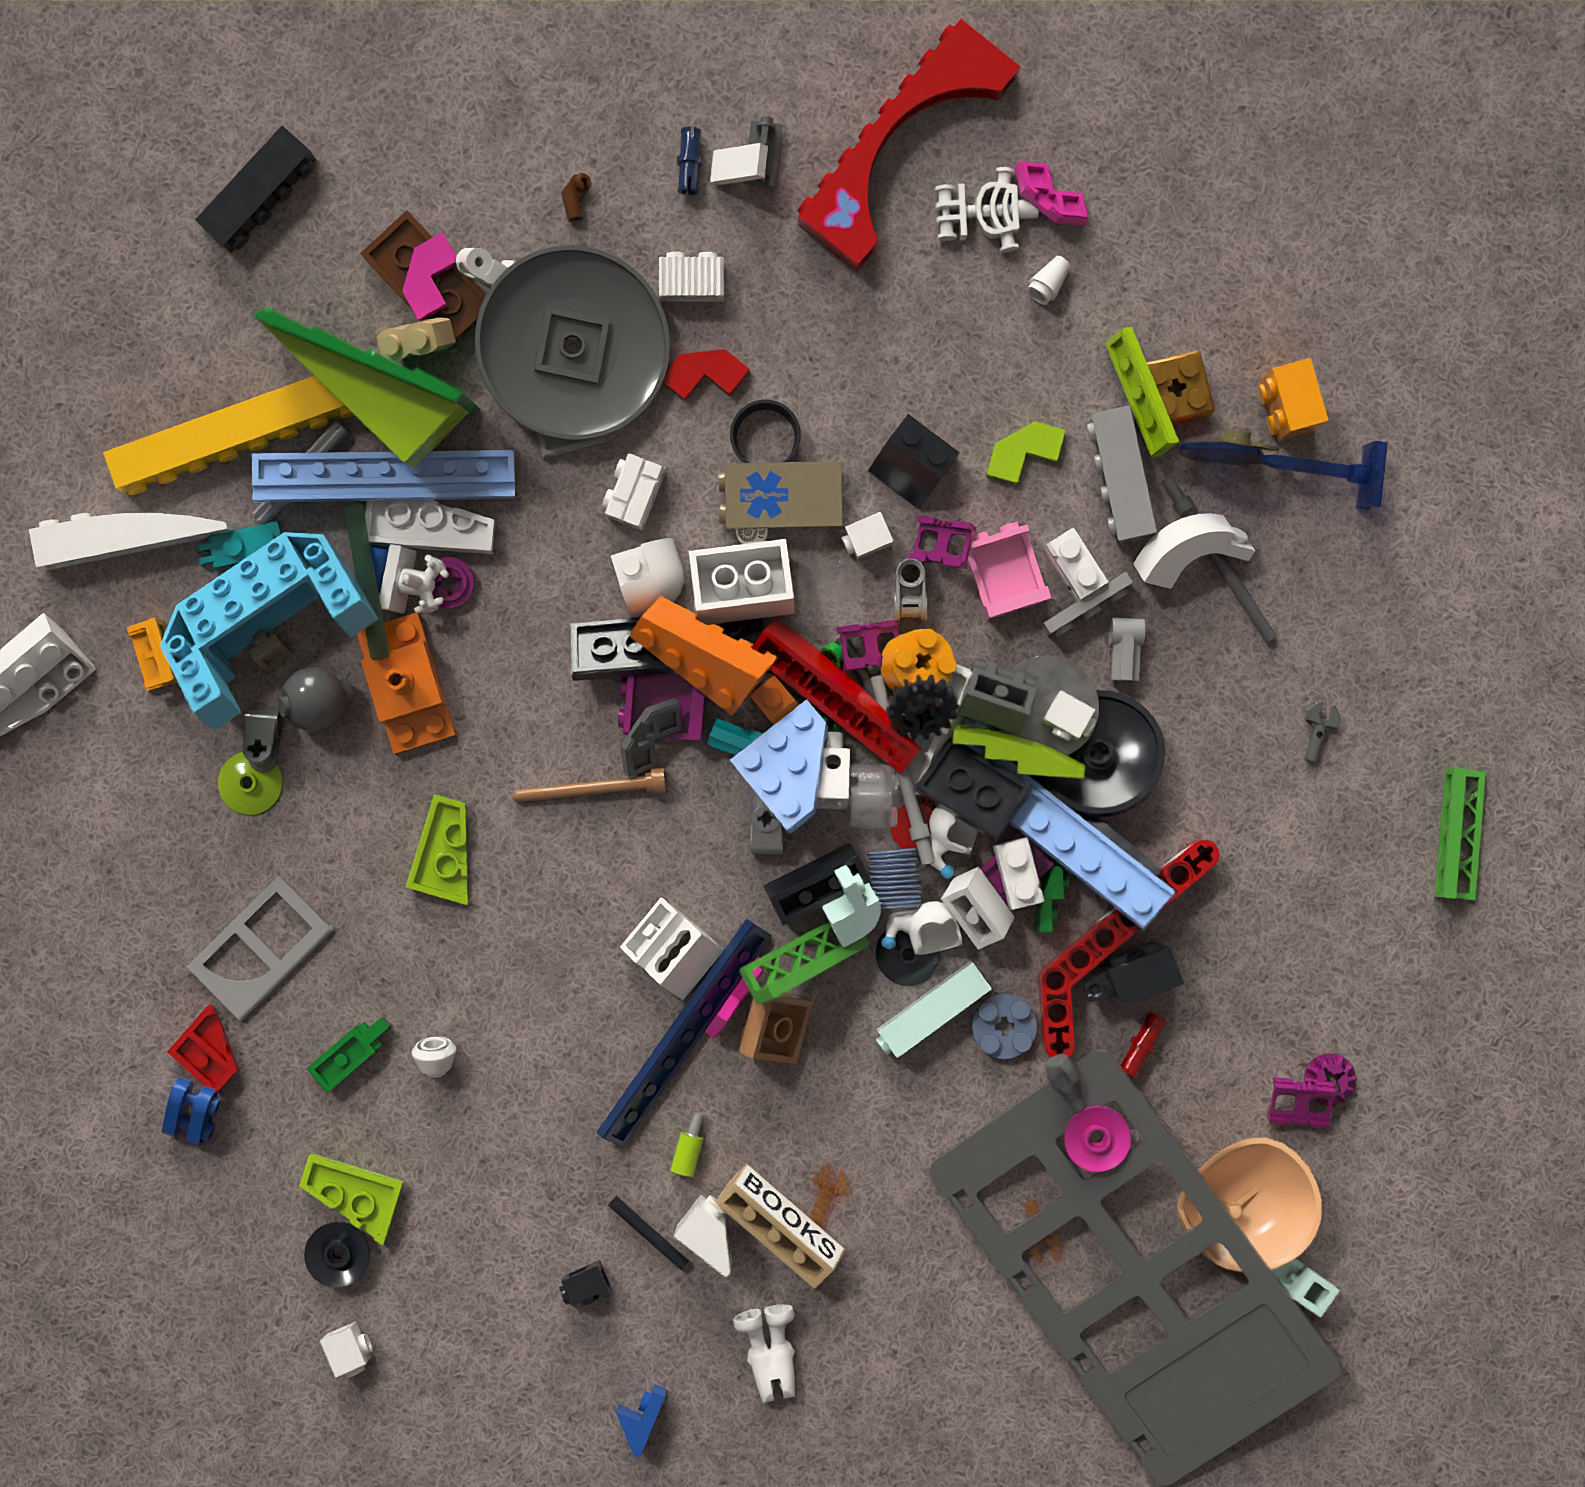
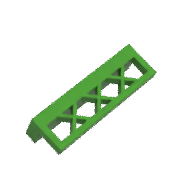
[1435,768,1486,900]
[739,921,870,1005]

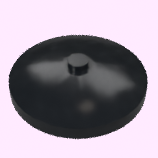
[1038,690,1165,817]

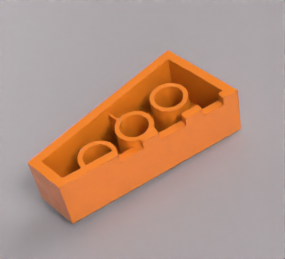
[629,596,777,716]

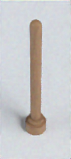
[512,768,668,802]

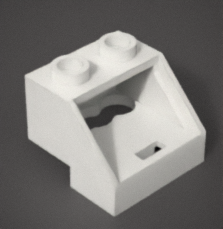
[620,897,724,1000]

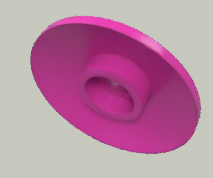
[1064,1106,1131,1172]

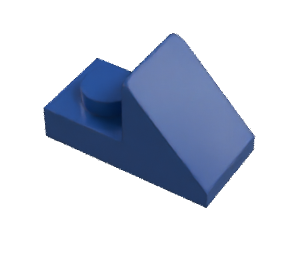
[616,1384,667,1458]

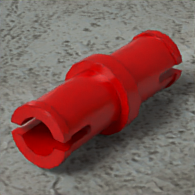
[1120,1012,1167,1079]

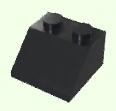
[868,414,960,509]

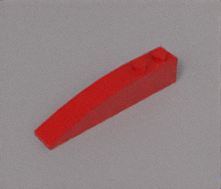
[752,618,921,773]

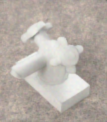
[377,544,449,614]

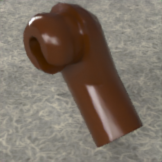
[561,173,591,222]

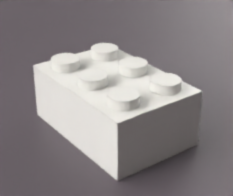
[689,539,795,625]

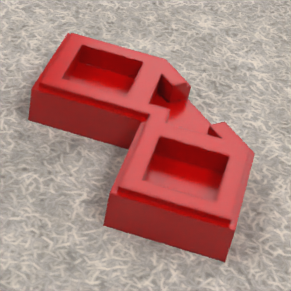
[662,349,750,401]

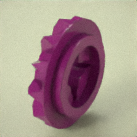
[427,557,474,608]
[1304,1053,1357,1106]

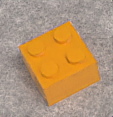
[1257,358,1329,442]

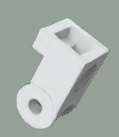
[456,247,516,289]

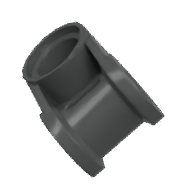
[242,708,283,773]

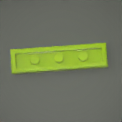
[1105,327,1179,458]

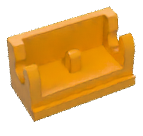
[126,617,178,692]

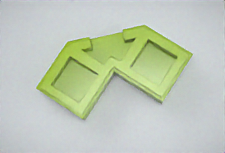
[986,421,1066,484]

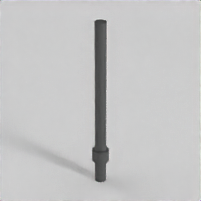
[1161,475,1277,643]

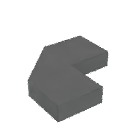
[620,698,683,777]

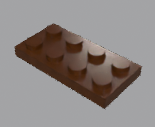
[360,210,486,349]

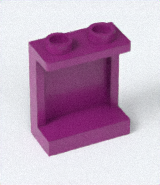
[618,673,706,741]

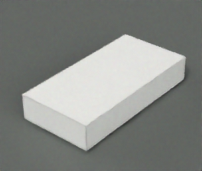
[710,143,768,185]

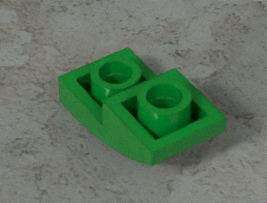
[1035,865,1069,933]

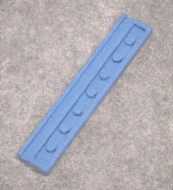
[252,450,515,503]
[964,744,1175,930]

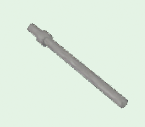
[870,675,934,866]

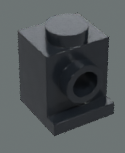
[559,1260,613,1306]

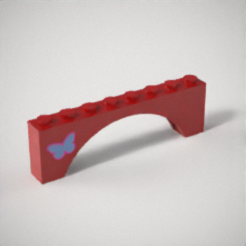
[797,18,1021,272]

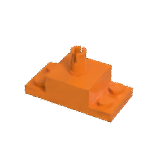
[357,613,457,754]

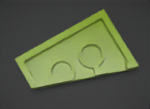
[299,1153,404,1246]

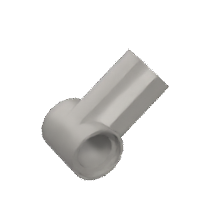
[1109,617,1145,682]

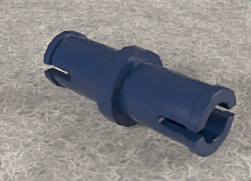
[677,126,702,196]

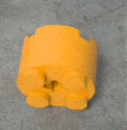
[881,629,956,691]

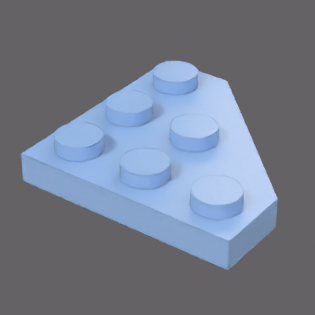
[730,700,828,834]

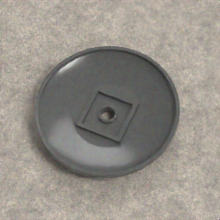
[475,245,670,441]

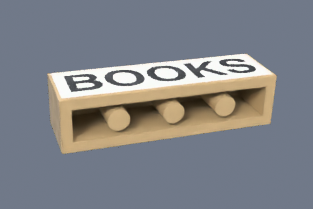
[715,1163,845,1289]

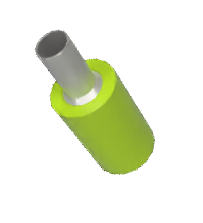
[670,1112,704,1177]

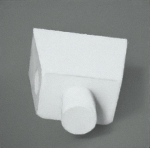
[816,732,850,810]

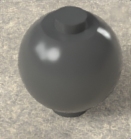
[278,667,354,732]

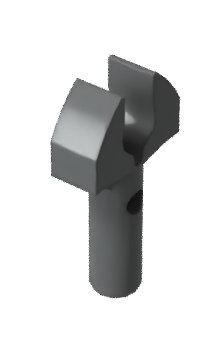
[1305,702,1341,763]

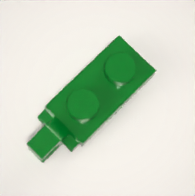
[306,1016,392,1093]

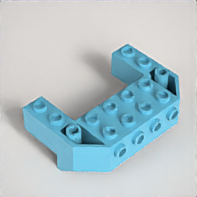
[160,532,378,731]

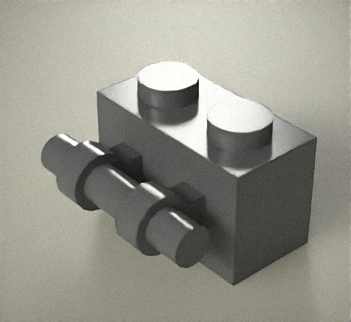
[957,660,1037,734]

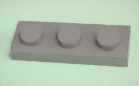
[1040,572,1133,637]

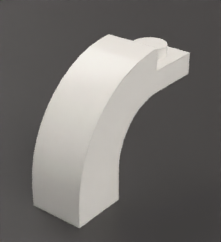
[1134,513,1255,589]

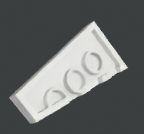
[362,500,496,554]

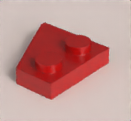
[167,1004,240,1093]

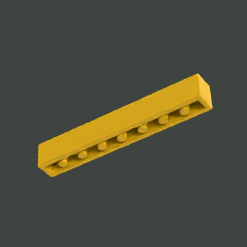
[103,376,355,495]

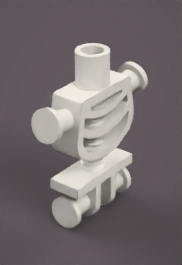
[935,167,1039,253]

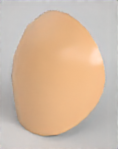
[1177,1137,1322,1272]

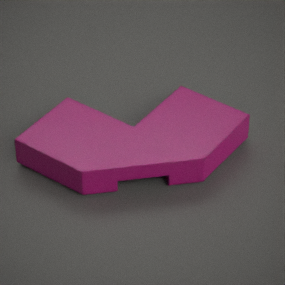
[1015,161,1089,226]
[402,232,457,322]
[705,957,764,1038]

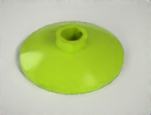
[218,752,283,815]

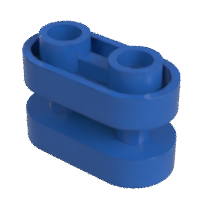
[162,1077,221,1146]

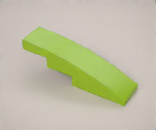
[953,724,1085,778]

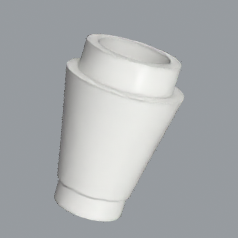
[1027,256,1071,305]

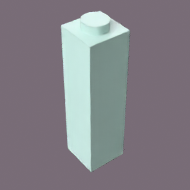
[876,961,992,1058]

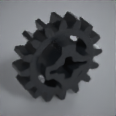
[886,675,959,741]

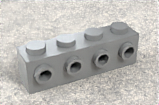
[1087,405,1158,543]

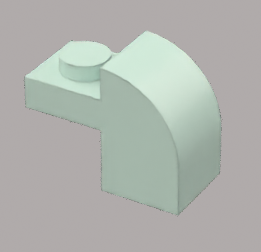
[822,865,881,947]
[1271,1258,1340,1317]

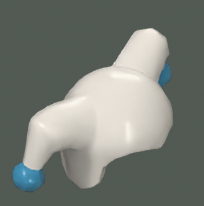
[928,806,978,879]
[881,901,962,955]

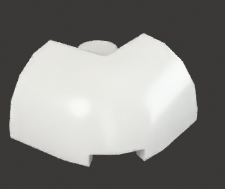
[611,538,685,618]

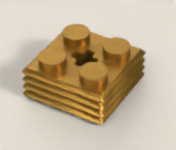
[1147,350,1215,425]

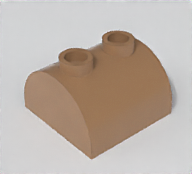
[739,987,813,1064]

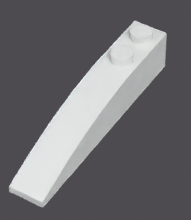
[29,513,234,571]

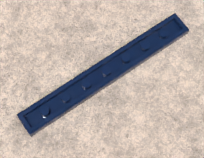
[596,918,772,1148]

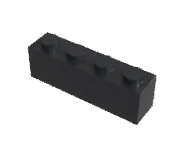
[195,125,317,253]

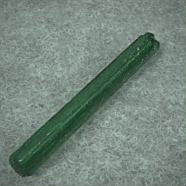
[344,504,390,661]

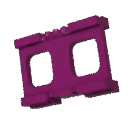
[908,515,977,569]
[836,620,899,672]
[1267,1077,1336,1128]

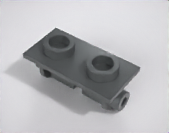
[743,116,783,188]

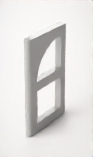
[187,875,334,1022]

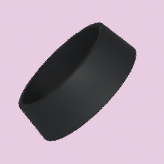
[730,399,801,463]

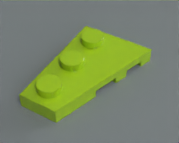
[405,794,468,905]

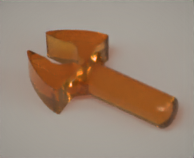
[810,1164,846,1226]
[1024,1199,1060,1263]

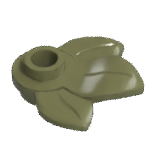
[1215,429,1280,454]

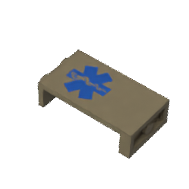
[719,461,843,532]

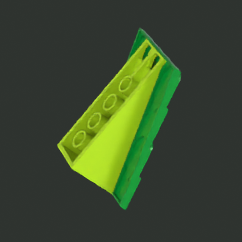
[252,307,480,469]

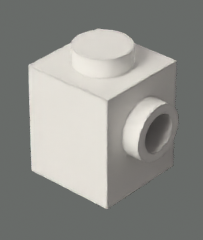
[1042,690,1096,742]
[320,1321,373,1378]

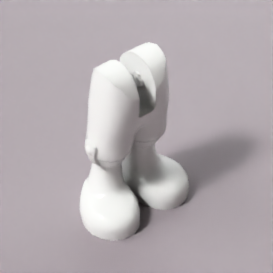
[733,1304,795,1403]

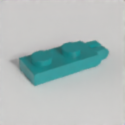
[196,521,282,569]

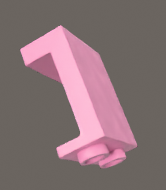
[964,522,1051,620]

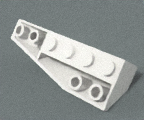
[0,613,96,736]

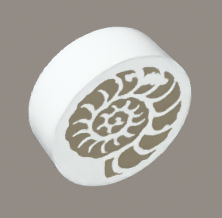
[736,528,768,544]

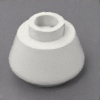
[412,1037,457,1078]

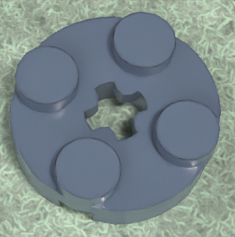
[971,993,1037,1059]

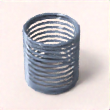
[867,848,923,910]

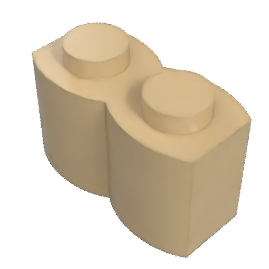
[376,317,456,361]

